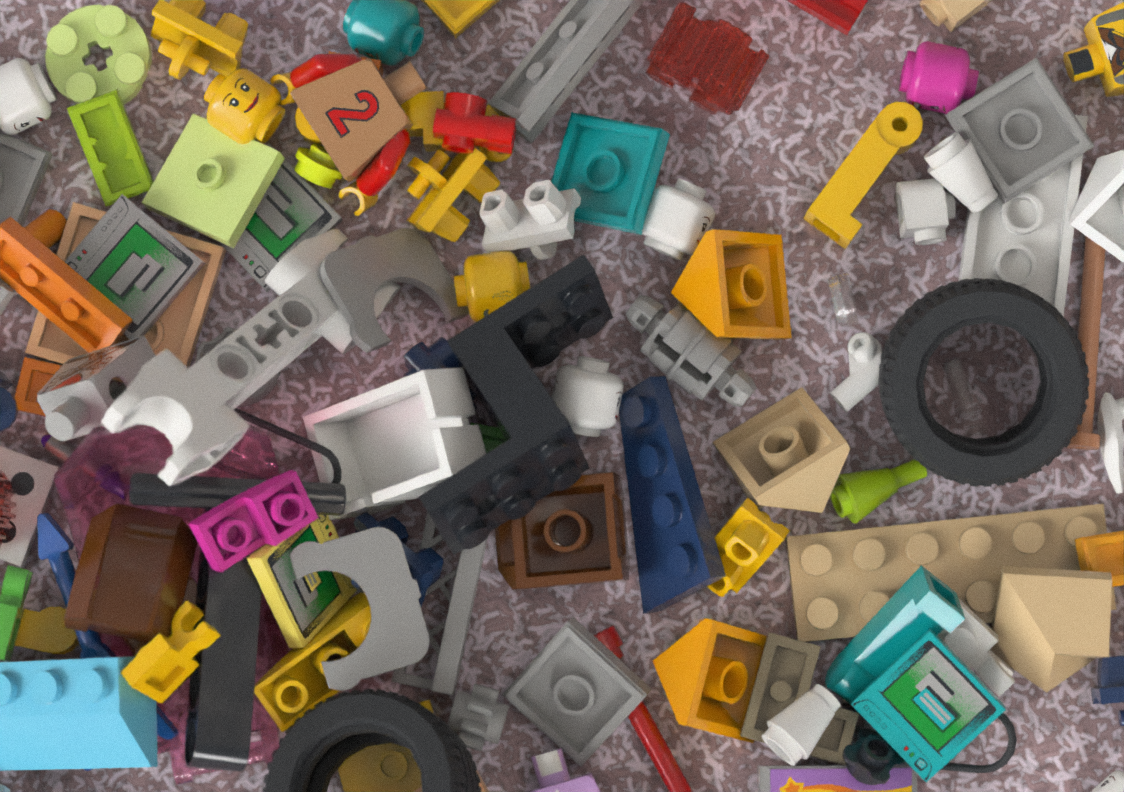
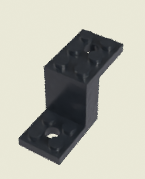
[419,254,613,555]

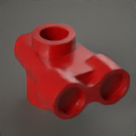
[432,92,517,154]

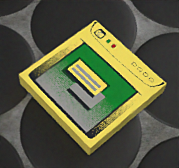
[247,515,357,648]

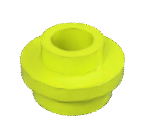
[294,143,343,188]

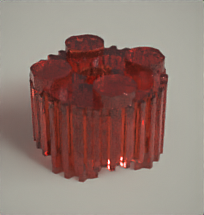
[645,2,770,115]

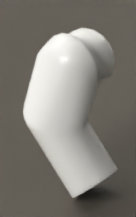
[830,332,883,412]

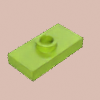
[67,89,154,207]

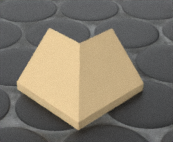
[713,387,850,513]
[990,566,1112,692]

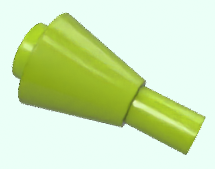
[830,459,927,524]

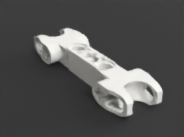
[102,229,401,486]

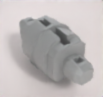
[626,295,757,407]

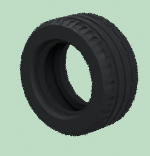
[878,278,1090,487]
[262,689,481,792]

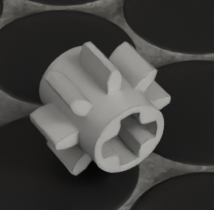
[448,683,510,751]

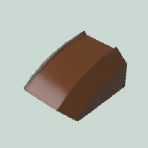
[495,472,630,590]
[64,503,198,643]

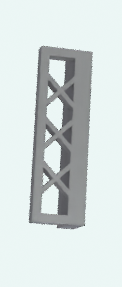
[488,0,645,143]
[391,514,488,695]

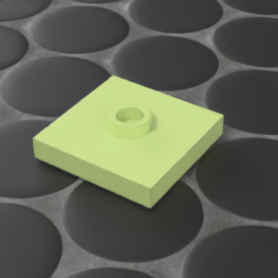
[142,114,285,248]

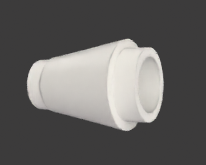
[924,132,998,214]
[762,684,841,766]

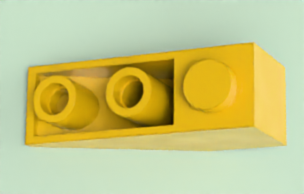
[254,593,371,733]

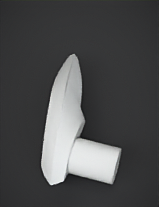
[1097,392,1124,494]

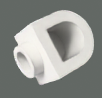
[896,178,955,245]

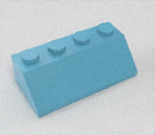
[0,657,158,771]

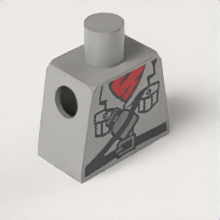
[37,335,156,441]

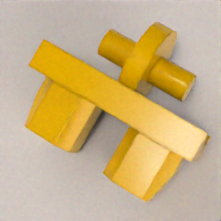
[151,0,248,80]
[406,148,500,242]
[707,497,790,597]

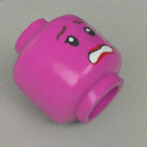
[898,41,979,114]

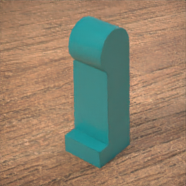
[825,565,966,705]

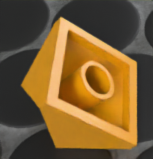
[671,229,792,340]
[653,618,767,743]

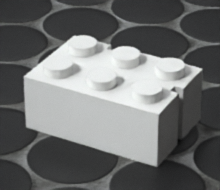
[303,368,486,520]

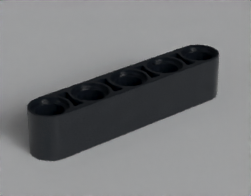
[184,509,262,772]

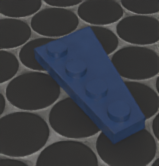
[619,376,726,614]

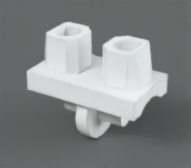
[479,180,581,260]

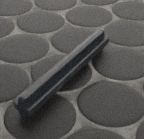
[129,473,346,516]

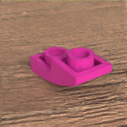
[189,470,319,573]

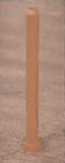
[1064,235,1106,450]

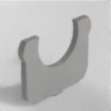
[320,228,469,353]
[289,527,429,691]

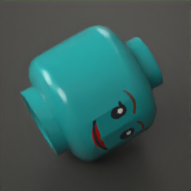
[343,0,424,66]

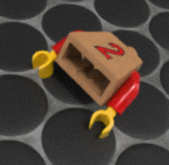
[270,53,427,216]

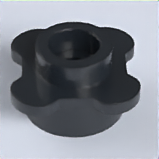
[842,729,904,785]

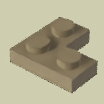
[740,632,859,765]

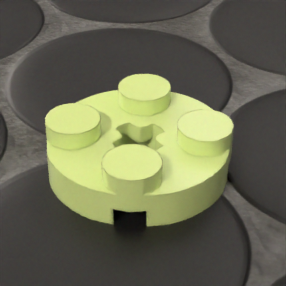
[45,5,152,104]

